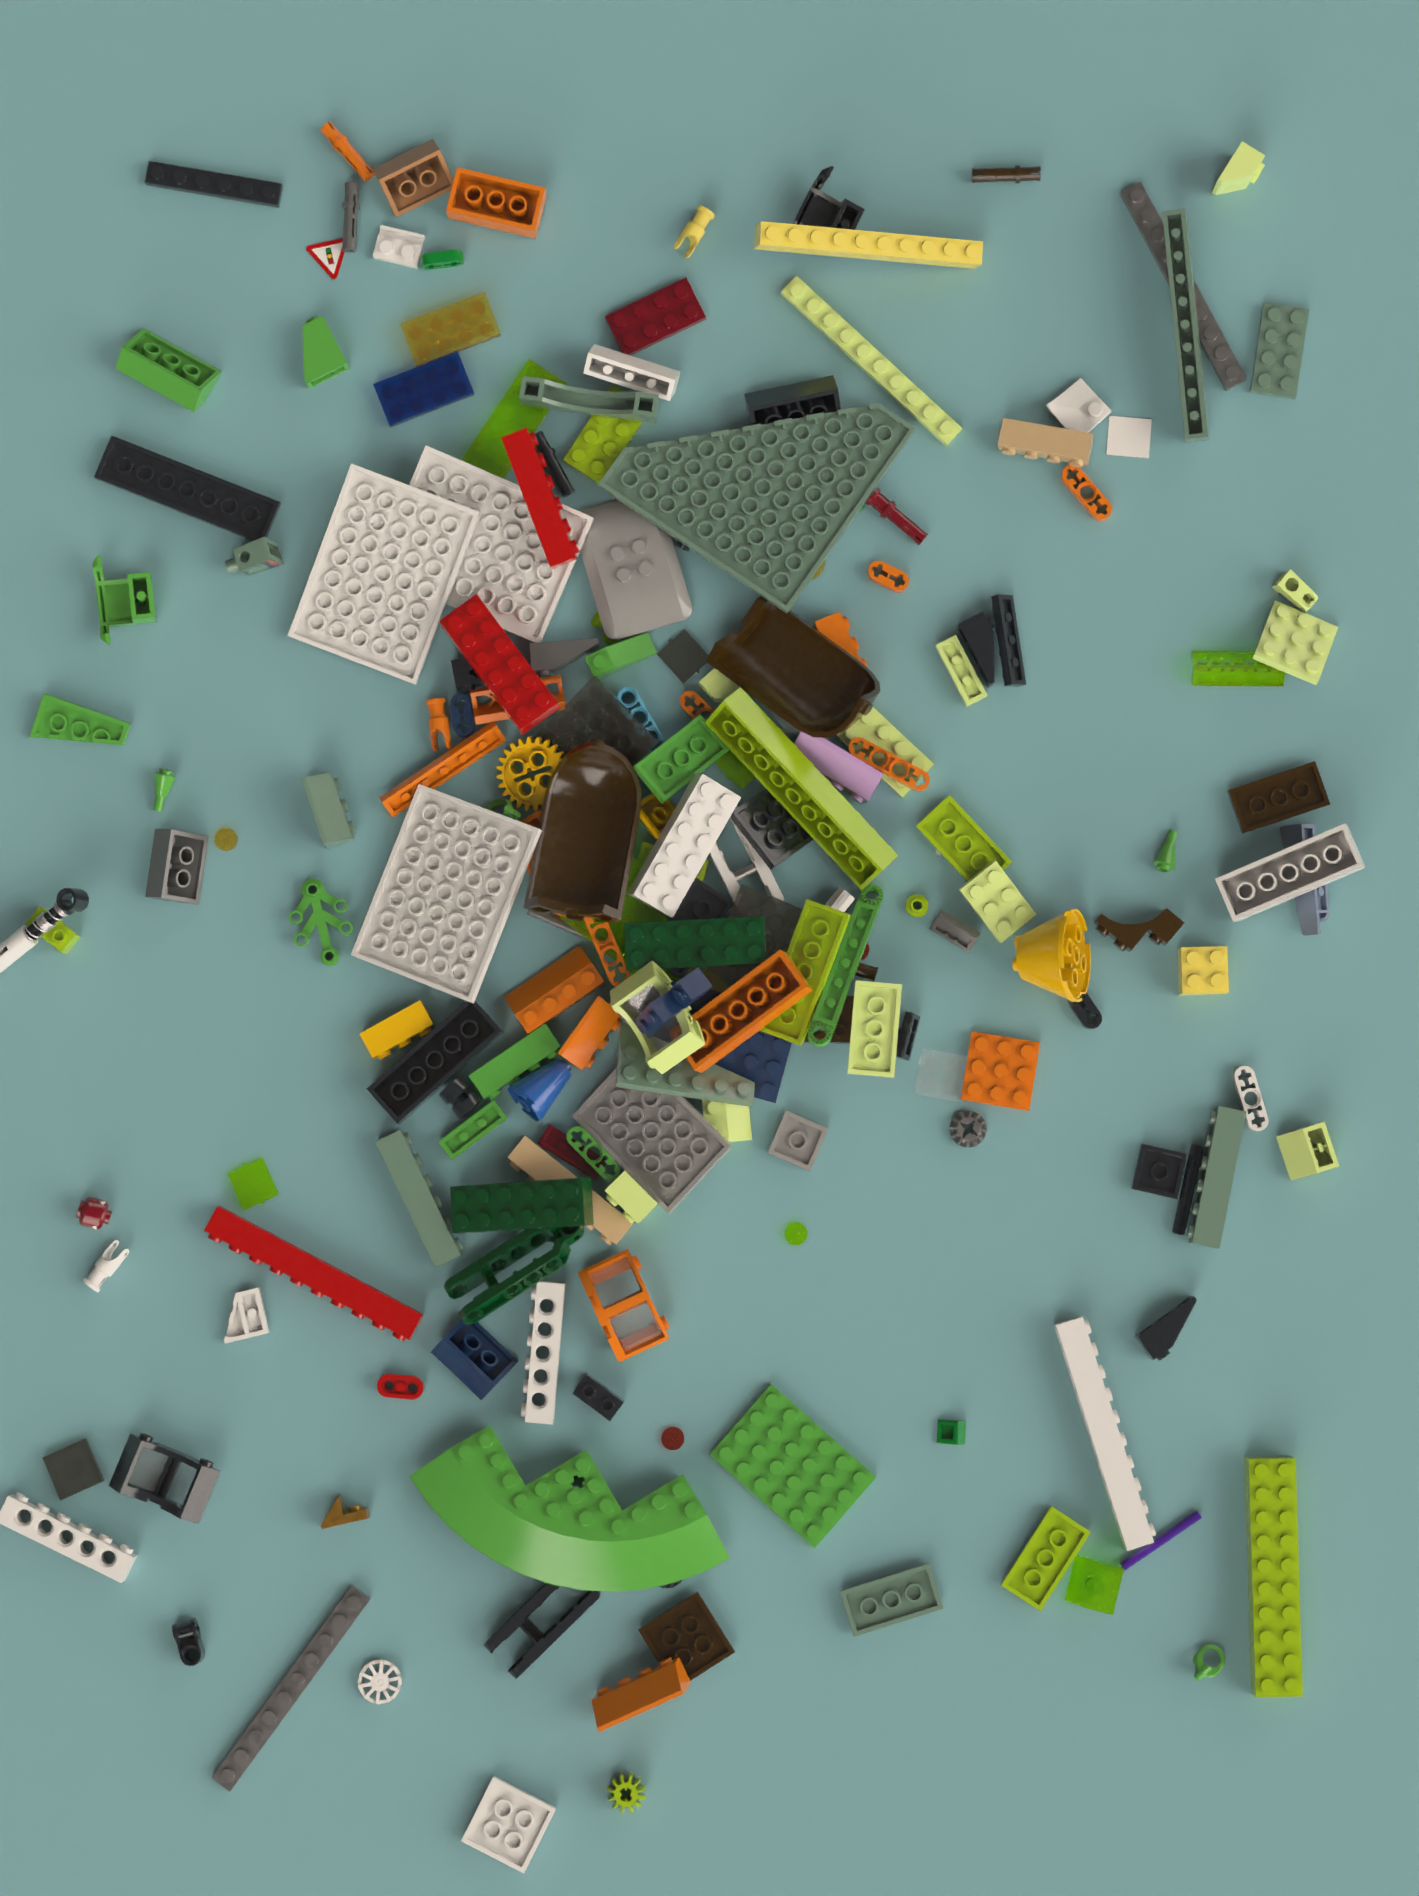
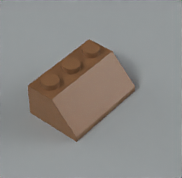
[372,139,454,218]

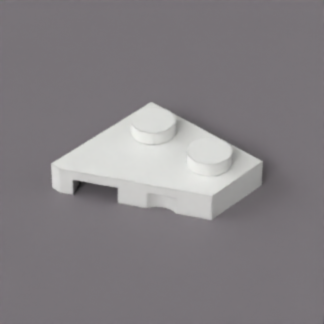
[224,1288,270,1344]

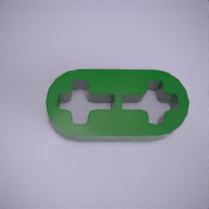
[420,250,464,270]

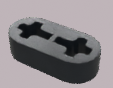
[1067,993,1102,1029]

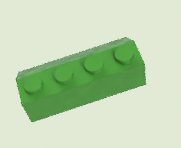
[115,328,222,412]

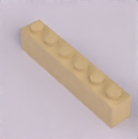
[507,1136,634,1245]

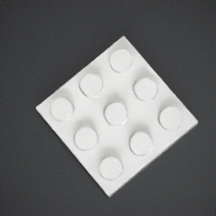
[461,1776,556,1873]

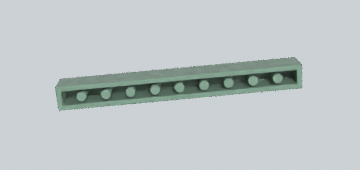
[1162,208,1210,443]

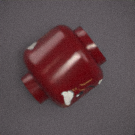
[76,1196,112,1230]

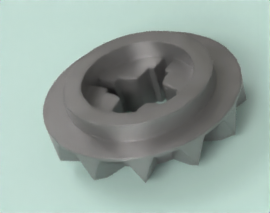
[950,1111,987,1148]

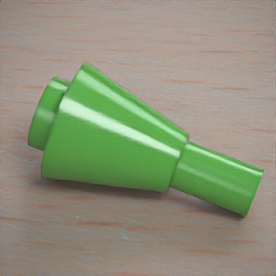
[153,768,176,812]
[1153,830,1178,873]

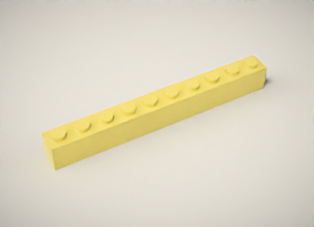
[754,221,983,269]

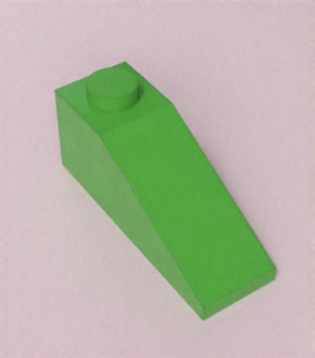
[585,632,658,682]

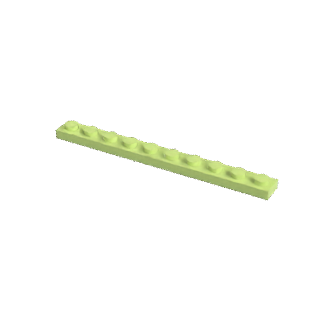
[781,276,962,447]

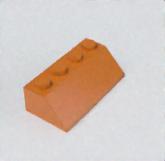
[503,945,605,1035]
[591,1657,691,1732]

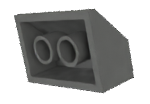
[145,829,208,905]

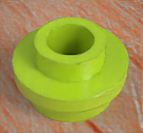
[905,894,929,918]

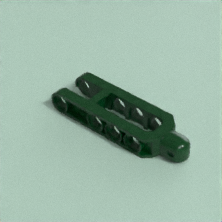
[444,1226,584,1325]

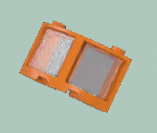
[577,1249,670,1362]

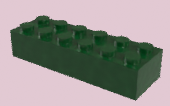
[624,916,766,971]
[450,1178,594,1234]

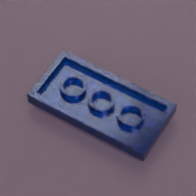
[373,351,475,428]

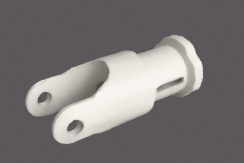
[82,1240,129,1292]

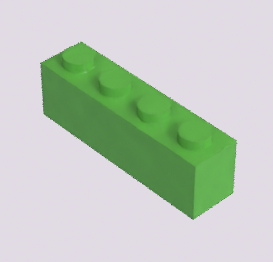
[469,1024,562,1100]

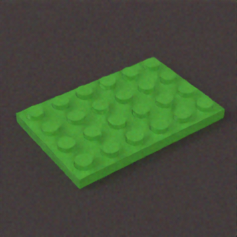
[709,1384,876,1548]

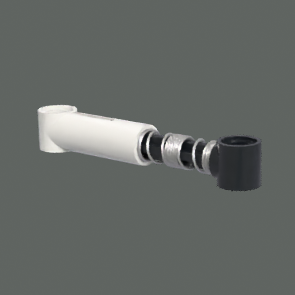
[0,888,89,973]

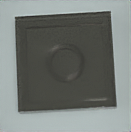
[42,1438,105,1501]

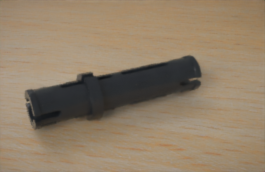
[535,431,575,498]

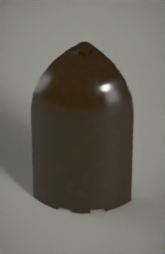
[706,597,881,738]
[523,739,641,922]

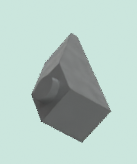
[529,638,599,677]

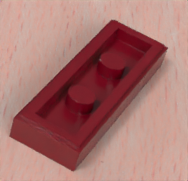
[537,1124,607,1180]

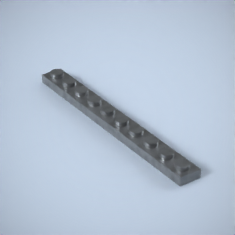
[1120,182,1247,391]
[211,1585,371,1792]

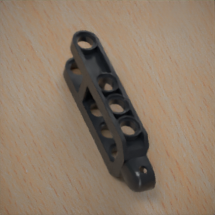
[483,1583,600,1679]

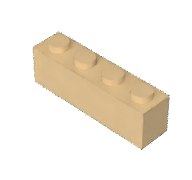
[998,418,1094,467]

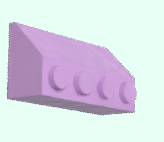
[794,732,883,804]

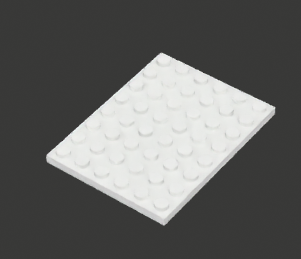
[409,446,594,643]
[288,464,480,685]
[351,784,542,1004]

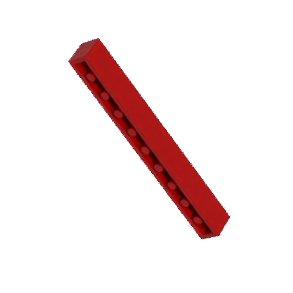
[204,1206,424,1341]

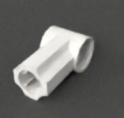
[825,887,855,912]

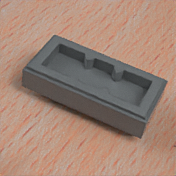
[930,910,981,953]

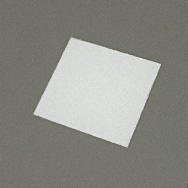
[1106,416,1152,458]

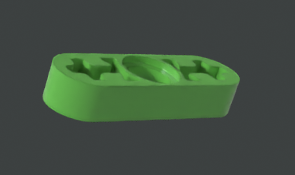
[567,1126,620,1180]

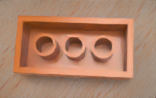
[446,167,547,239]

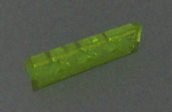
[1191,651,1286,686]

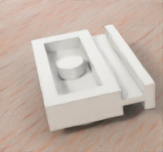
[373,225,425,269]

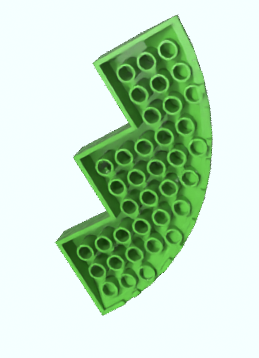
[409,1425,730,1592]

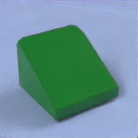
[937,1419,966,1445]

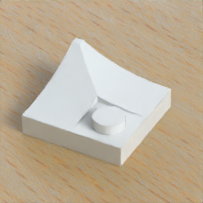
[1046,378,1111,433]

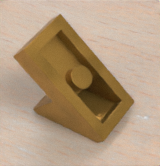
[321,1495,370,1529]

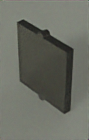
[657,629,708,684]

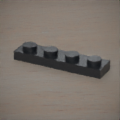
[991,594,1026,687]

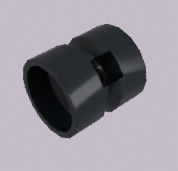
[439,1076,482,1119]

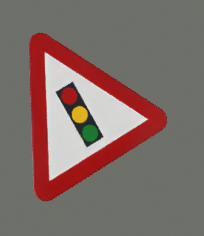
[306,238,345,279]

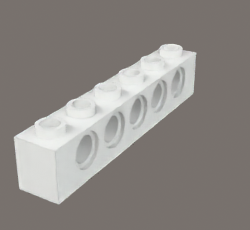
[521,1281,566,1425]
[0,1492,138,1583]

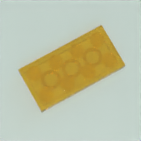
[400,292,501,368]

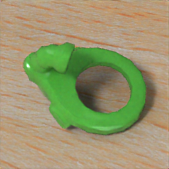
[485,798,522,821]
[1193,1644,1225,1681]

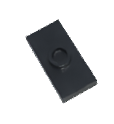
[896,1011,920,1061]

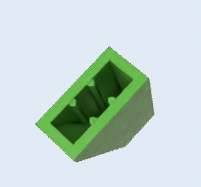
[302,315,349,389]

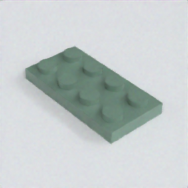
[1250,302,1309,400]
[840,1562,943,1637]

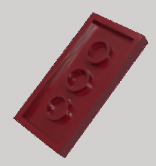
[605,277,706,356]

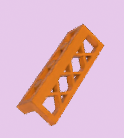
[470,675,566,725]

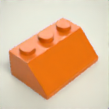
[558,996,623,1071]

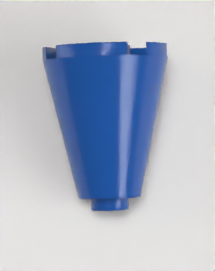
[507,1059,571,1122]

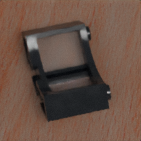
[109,1433,220,1524]

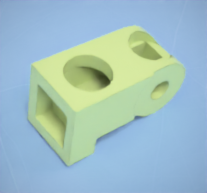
[1272,569,1318,613]

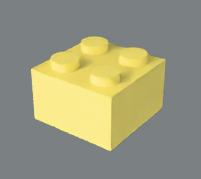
[1177,946,1229,995]

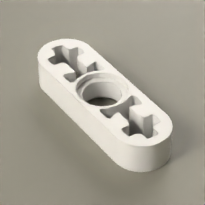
[1233,1066,1269,1131]

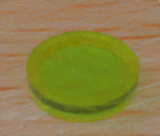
[784,1222,808,1246]

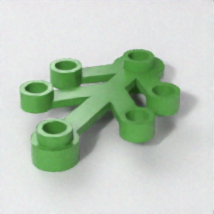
[289,878,354,966]

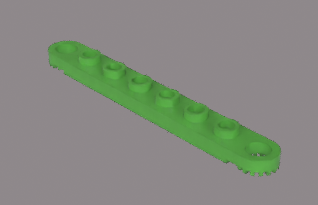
[808,884,883,1047]

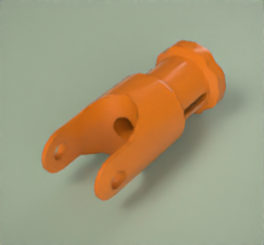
[425,698,452,752]

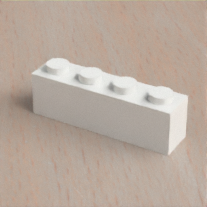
[583,344,680,401]

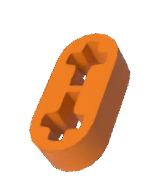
[868,561,909,593]

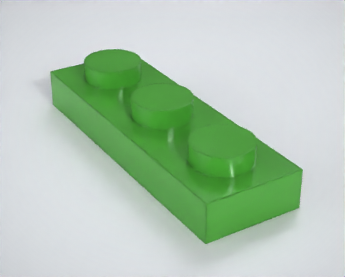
[438,1100,508,1160]

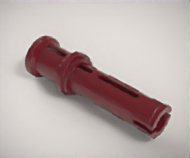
[865,488,928,545]

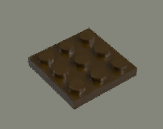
[638,1591,735,1681]

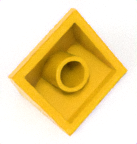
[639,793,675,841]

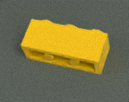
[359,1000,435,1060]

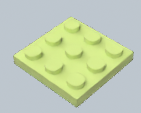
[1252,601,1338,685]

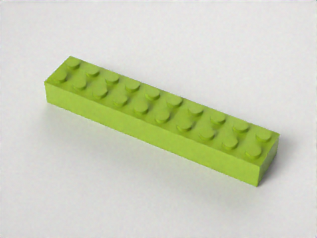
[705,687,898,890]
[1244,1456,1303,1697]

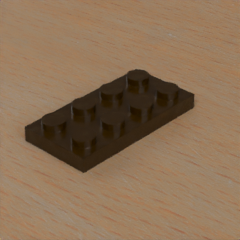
[1227,761,1330,834]

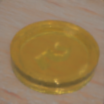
[214,828,238,851]

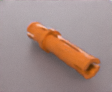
[320,121,375,182]

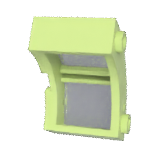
[610,961,705,1074]

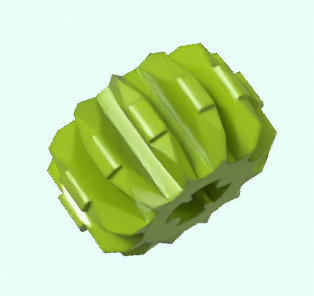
[607,1772,646,1813]

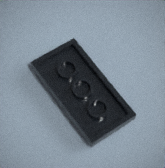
[666,877,734,979]

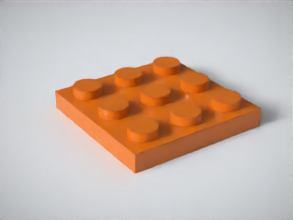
[960,1031,1040,1111]

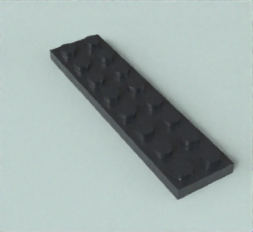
[94,435,281,541]

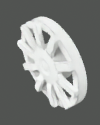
[358,1659,402,1705]

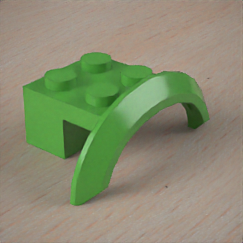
[92,555,157,645]

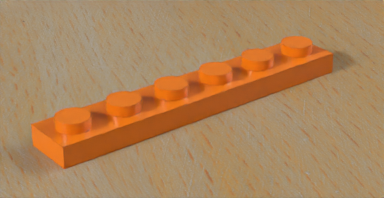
[379,722,507,818]

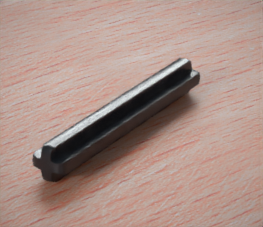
[1172,1144,1204,1235]

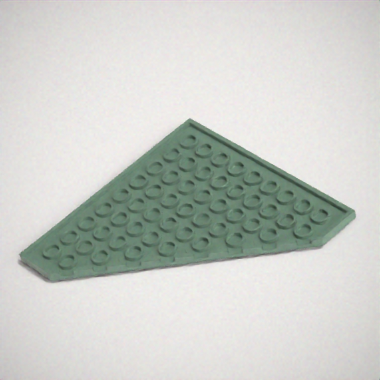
[598,403,916,614]

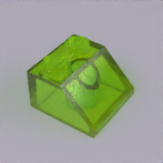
[1064,1555,1124,1615]

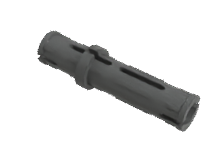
[342,182,360,253]

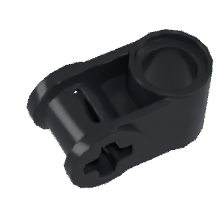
[172,1618,205,1666]

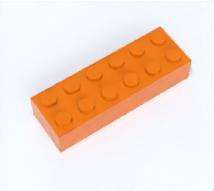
[669,949,813,1073]

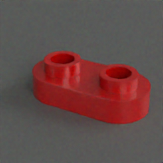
[377,1374,424,1400]

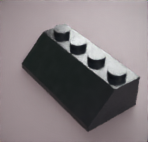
[744,375,841,425]

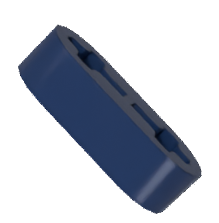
[450,694,475,738]

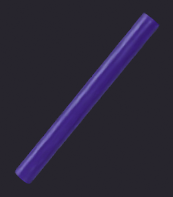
[1120,1510,1202,1570]

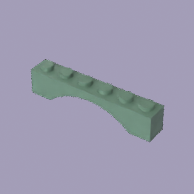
[519,376,659,423]

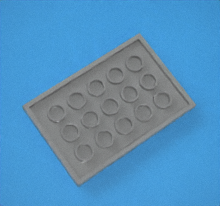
[572,1069,733,1213]

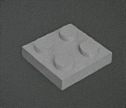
[768,1111,828,1171]

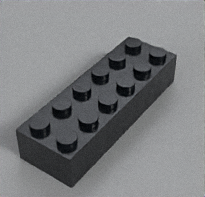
[367,1000,504,1124]

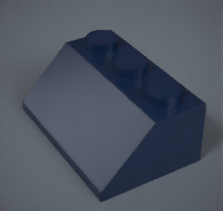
[431,1320,518,1400]

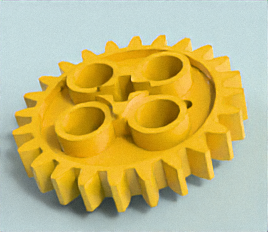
[496,736,564,811]

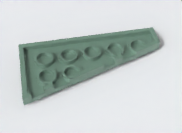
[615,1022,755,1107]

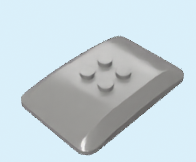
[580,500,692,640]

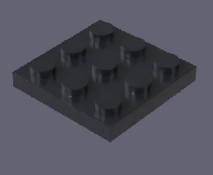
[730,789,814,870]

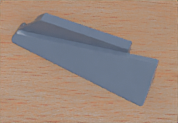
[1280,824,1330,936]

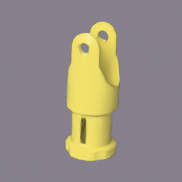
[673,205,715,258]

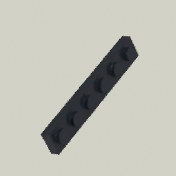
[145,161,283,208]

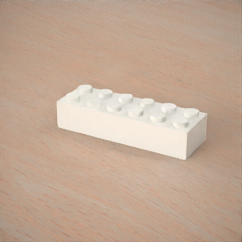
[627,773,741,918]
[1215,823,1366,922]

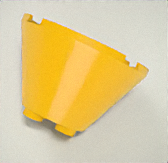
[1013,909,1091,1002]

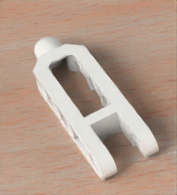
[709,805,784,917]

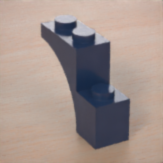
[635,967,712,1039]

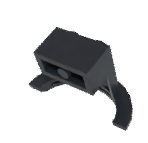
[793,166,865,230]

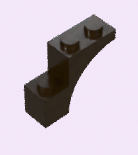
[1093,908,1184,952]

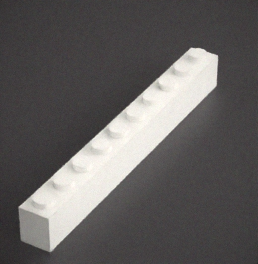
[1054,1316,1156,1551]

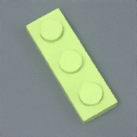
[935,635,988,707]

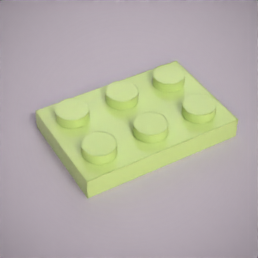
[958,860,1036,943]

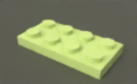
[836,707,934,798]
[847,980,902,1078]

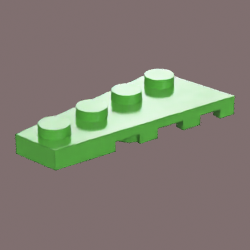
[29,694,132,745]

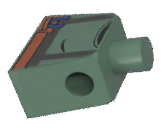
[225,537,284,575]

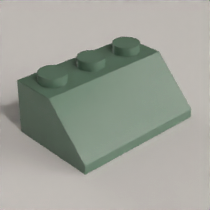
[301,773,356,849]

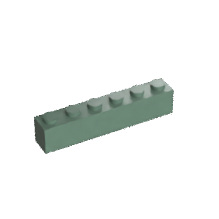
[1187,1106,1246,1249]
[375,1130,464,1268]

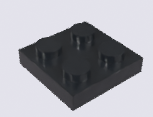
[1131,1144,1187,1199]

